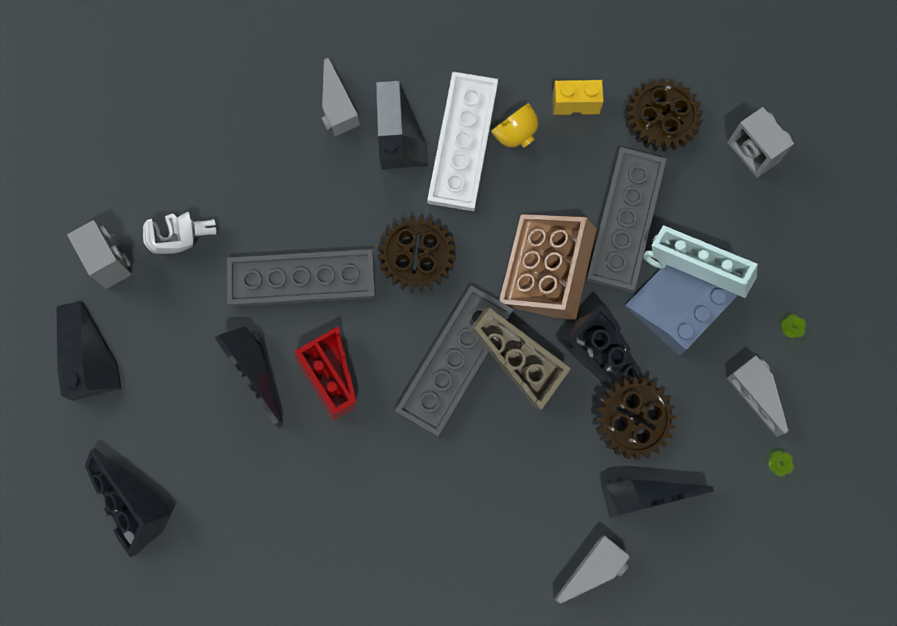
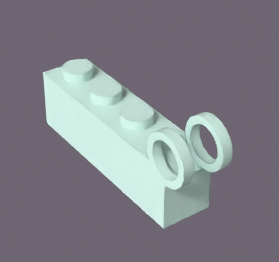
[643,225,757,298]

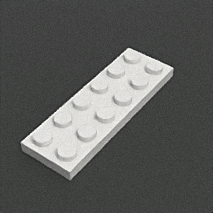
[427,72,498,211]

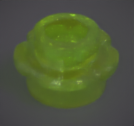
[781,314,806,338]
[769,451,794,476]

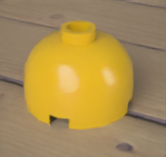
[491,103,539,148]

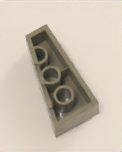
[470,308,571,410]

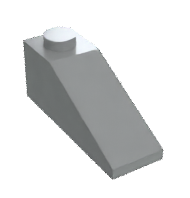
[321,58,360,136]
[727,356,788,437]
[554,536,630,603]

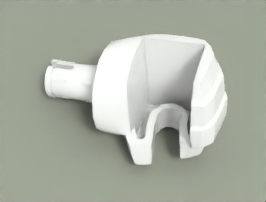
[143,212,216,254]

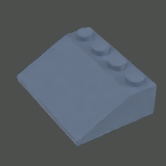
[625,265,738,356]

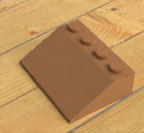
[499,214,597,320]

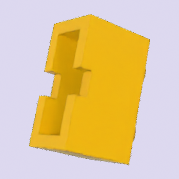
[552,80,603,115]

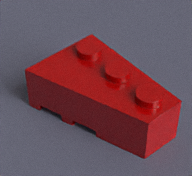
[294,327,356,422]

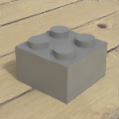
[727,107,794,178]
[67,220,132,289]

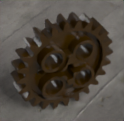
[625,78,703,152]
[377,215,456,293]
[594,377,677,460]

